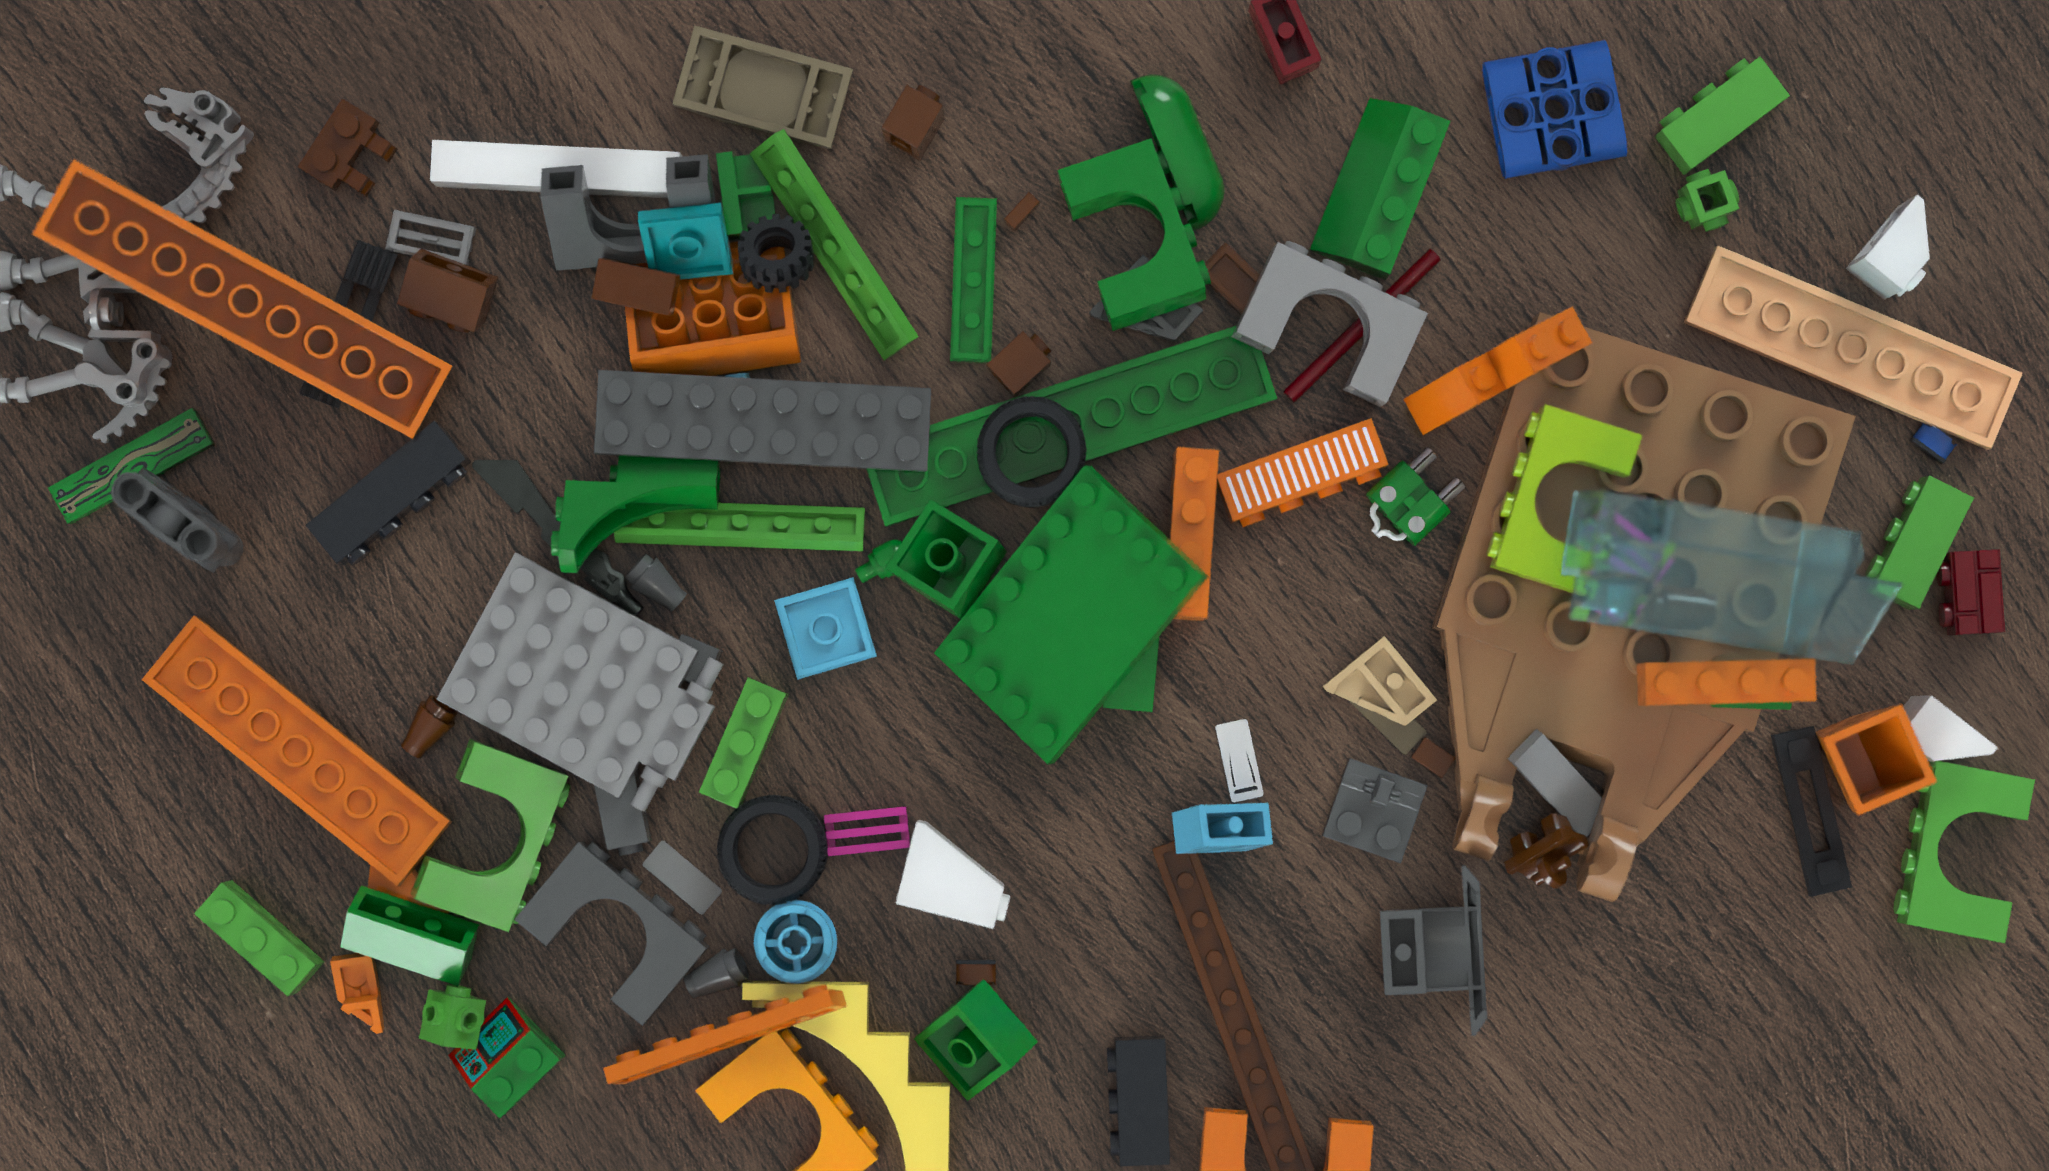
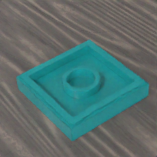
[638,203,733,280]

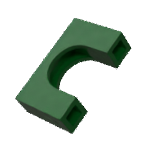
[1057,138,1211,331]

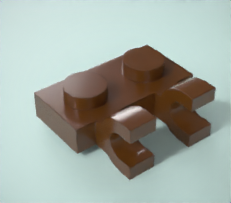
[298,98,397,197]

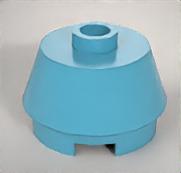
[754,900,837,983]

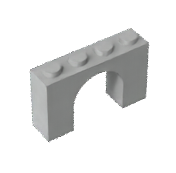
[1231,241,1428,407]

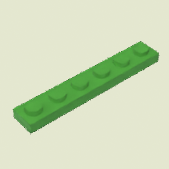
[750,129,919,360]
[614,503,865,551]

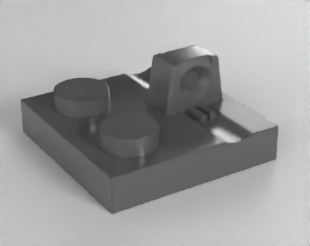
[1321,758,1428,863]

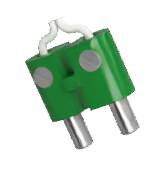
[1366,448,1465,546]

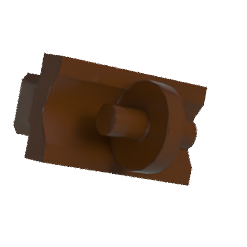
[1504,813,1589,888]

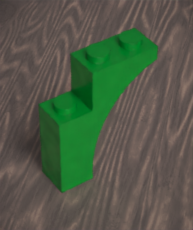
[551,456,721,573]

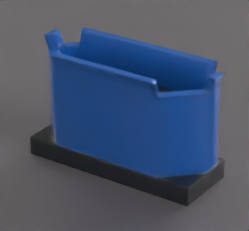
[1910,423,1957,464]

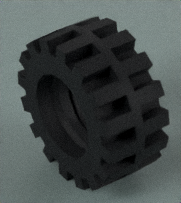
[738,214,814,293]

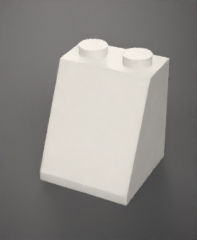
[895,820,1010,929]

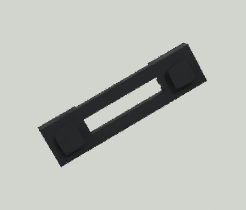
[299,240,397,409]
[1771,726,1852,897]

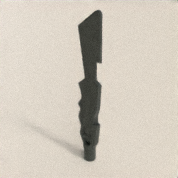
[472,460,644,616]

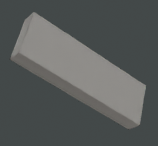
[1507,729,1602,837]

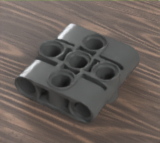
[111,467,243,573]

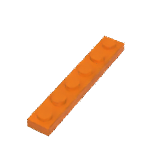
[603,985,847,1084]

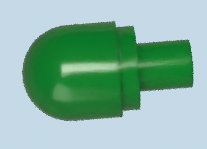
[855,539,902,583]

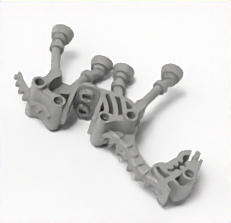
[0,88,254,443]

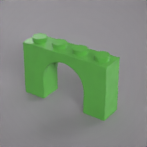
[410,739,570,932]
[1894,761,2035,943]

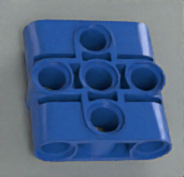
[1482,40,1627,179]

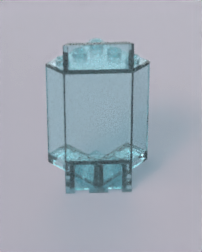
[1560,491,1903,665]

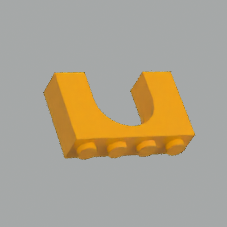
[695,1028,879,1171]

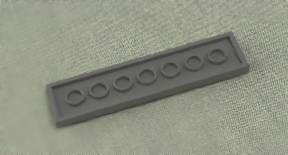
[594,370,931,472]

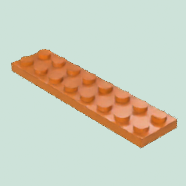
[142,615,452,886]

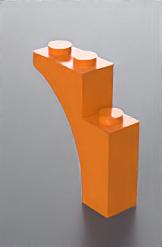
[1403,306,1592,435]

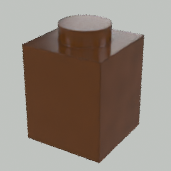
[986,331,1051,398]

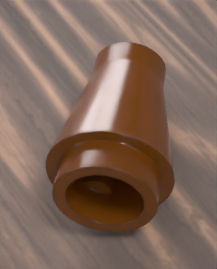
[401,695,457,759]

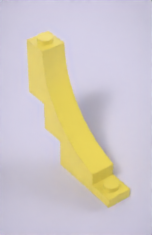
[742,980,950,1171]

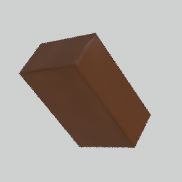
[1004,192,1040,232]
[1410,737,1456,778]

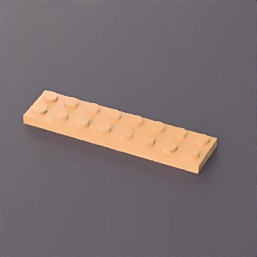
[1684,246,2023,450]

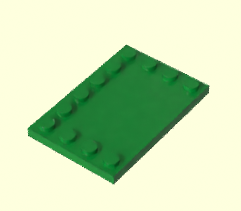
[934,465,1208,765]

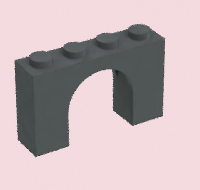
[540,154,716,271]
[514,841,709,1026]

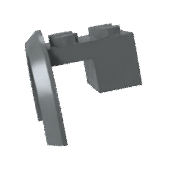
[1380,866,1487,1036]

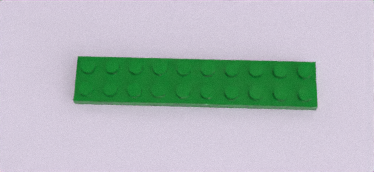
[867,325,1277,527]

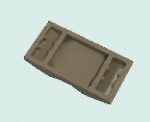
[673,25,854,149]

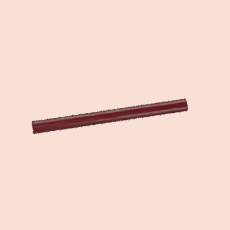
[1283,249,1441,403]

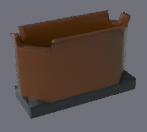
[955,960,997,985]

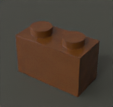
[882,85,945,161]
[397,249,498,333]

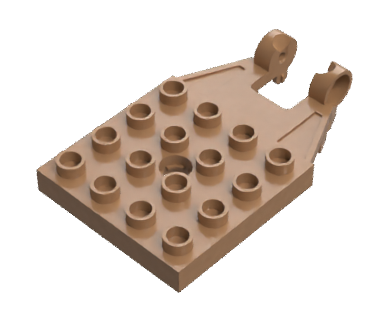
[1432,312,1856,902]

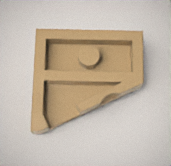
[1323,635,1437,726]

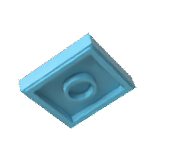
[774,577,877,680]

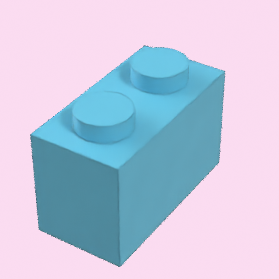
[1172,803,1273,854]

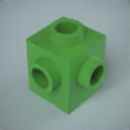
[1675,169,1739,232]
[419,984,486,1050]

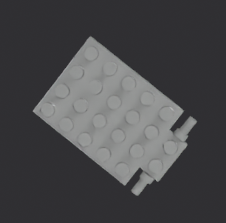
[436,553,724,812]

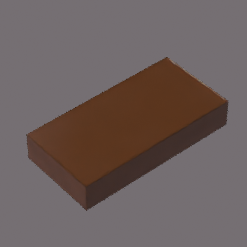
[1205,242,1260,315]
[591,258,681,316]

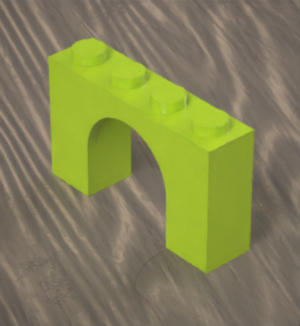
[1487,404,1642,597]

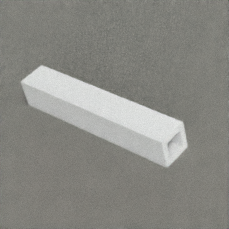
[430,140,682,198]

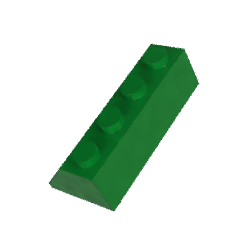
[1310,98,1451,280]

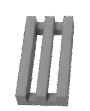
[385,210,476,265]

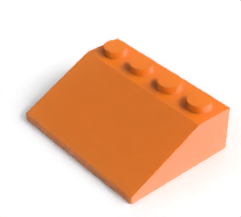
[625,241,801,376]

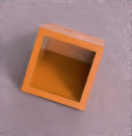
[1816,704,1937,816]

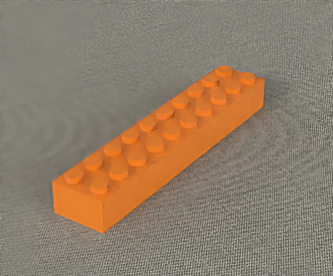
[32,159,452,439]

